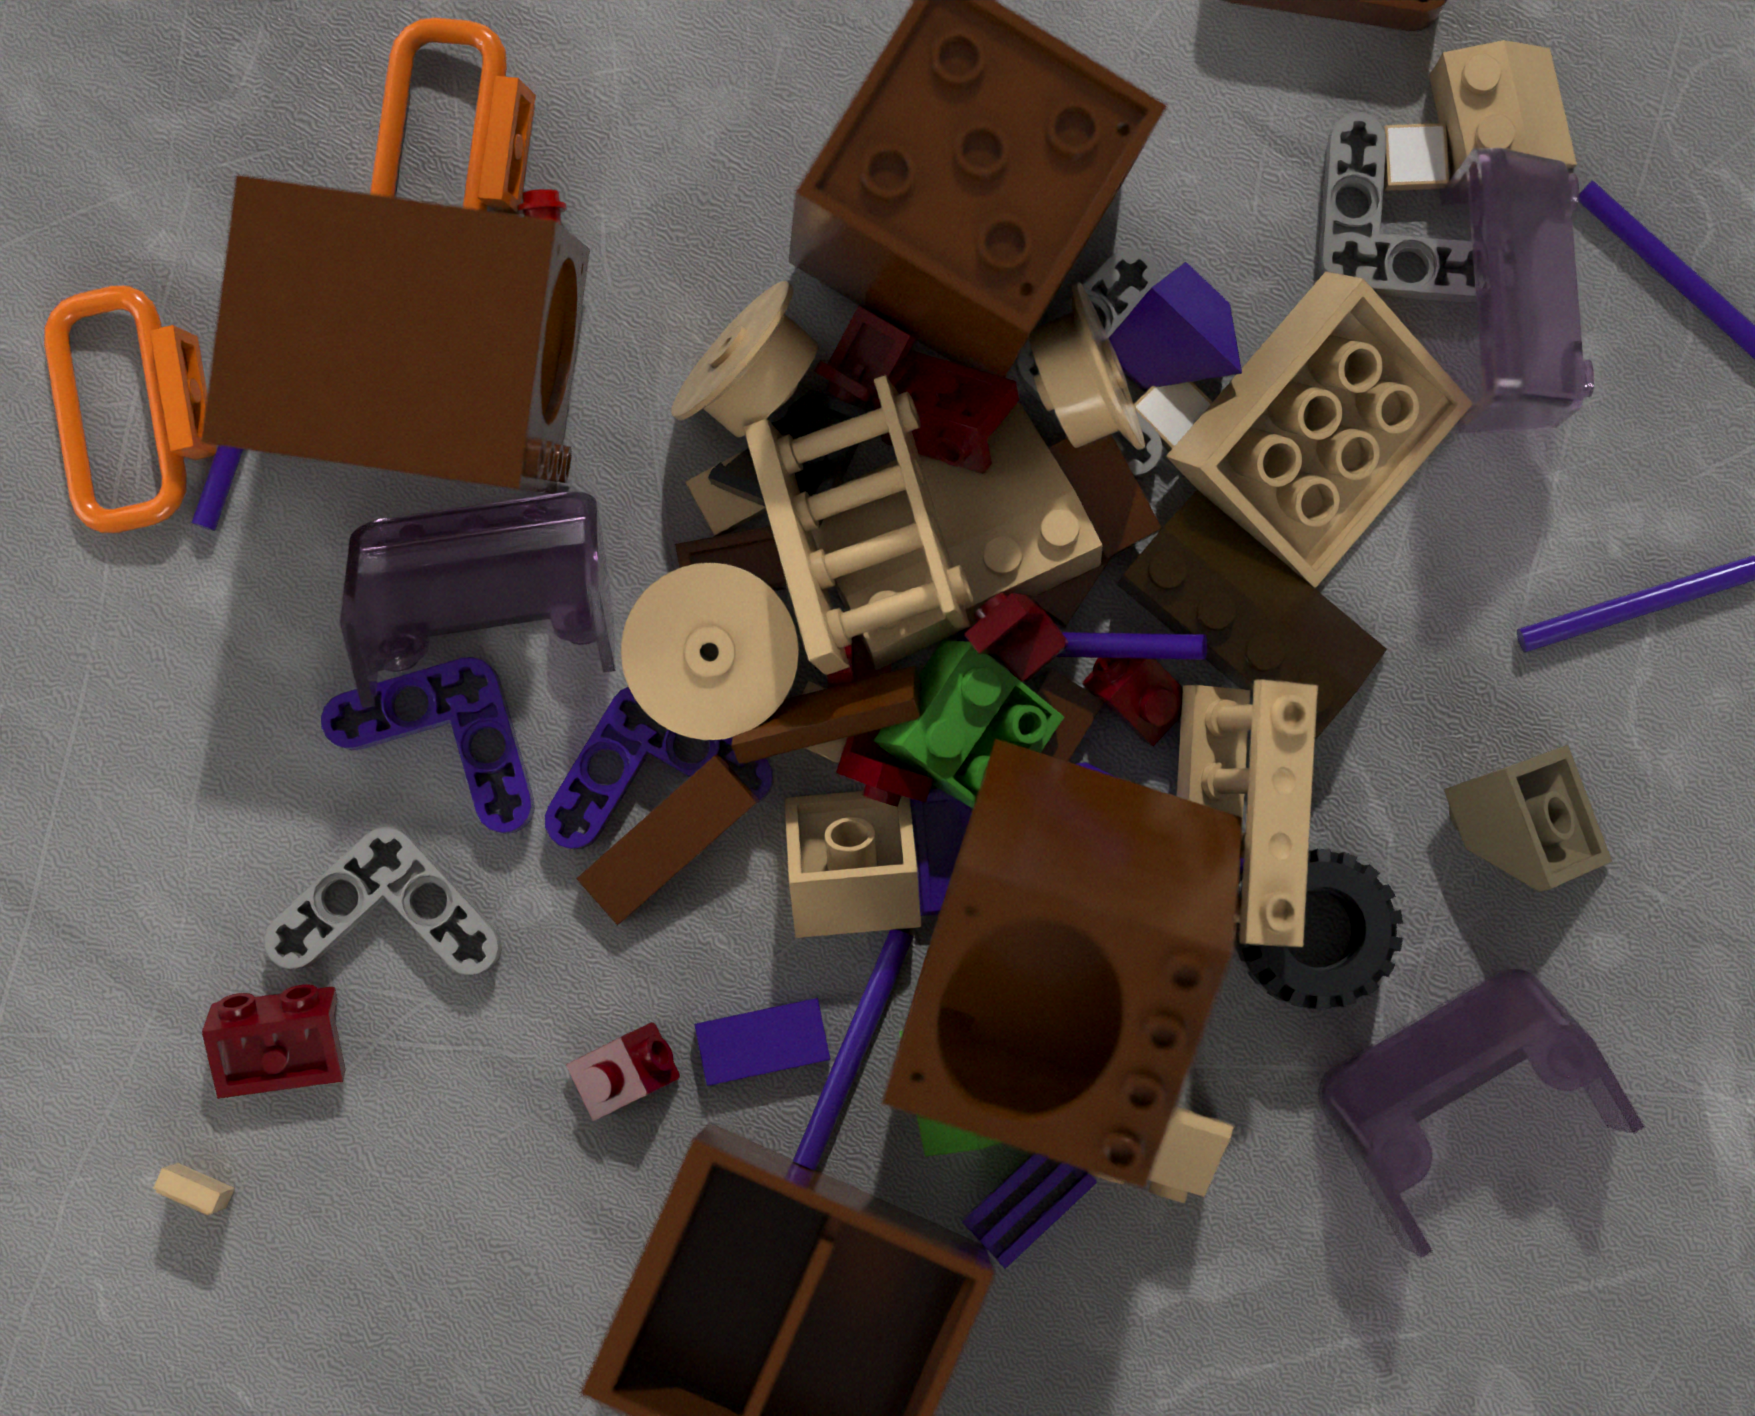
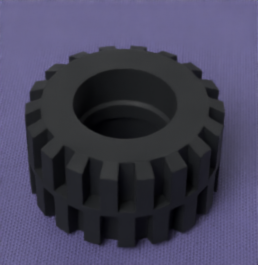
[1236,849,1403,1009]

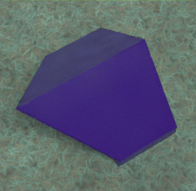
[1108,262,1242,392]

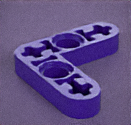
[321,657,535,834]
[545,687,774,850]

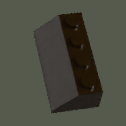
[1117,490,1387,740]

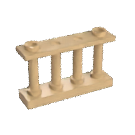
[743,375,973,675]
[1177,680,1318,947]

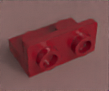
[872,351,1019,474]
[202,984,346,1099]

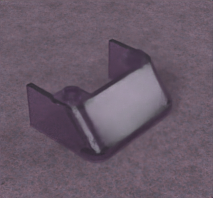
[1440,147,1594,433]
[340,491,616,708]
[1318,969,1645,1258]

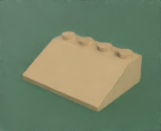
[1166,271,1473,588]
[811,402,1103,670]

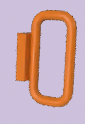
[370,18,536,215]
[44,285,217,533]

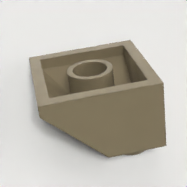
[1443,745,1612,892]

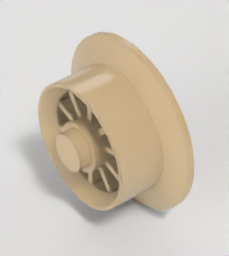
[671,281,818,437]
[1029,282,1145,450]
[621,563,799,740]

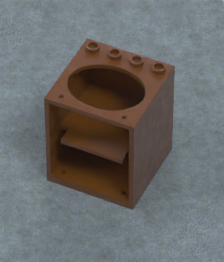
[788,0,1168,378]
[201,174,590,494]
[881,739,1242,1189]
[580,1122,995,1416]

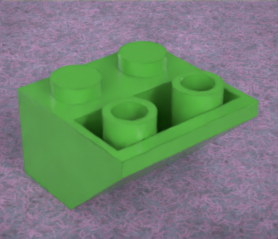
[873,640,1064,808]

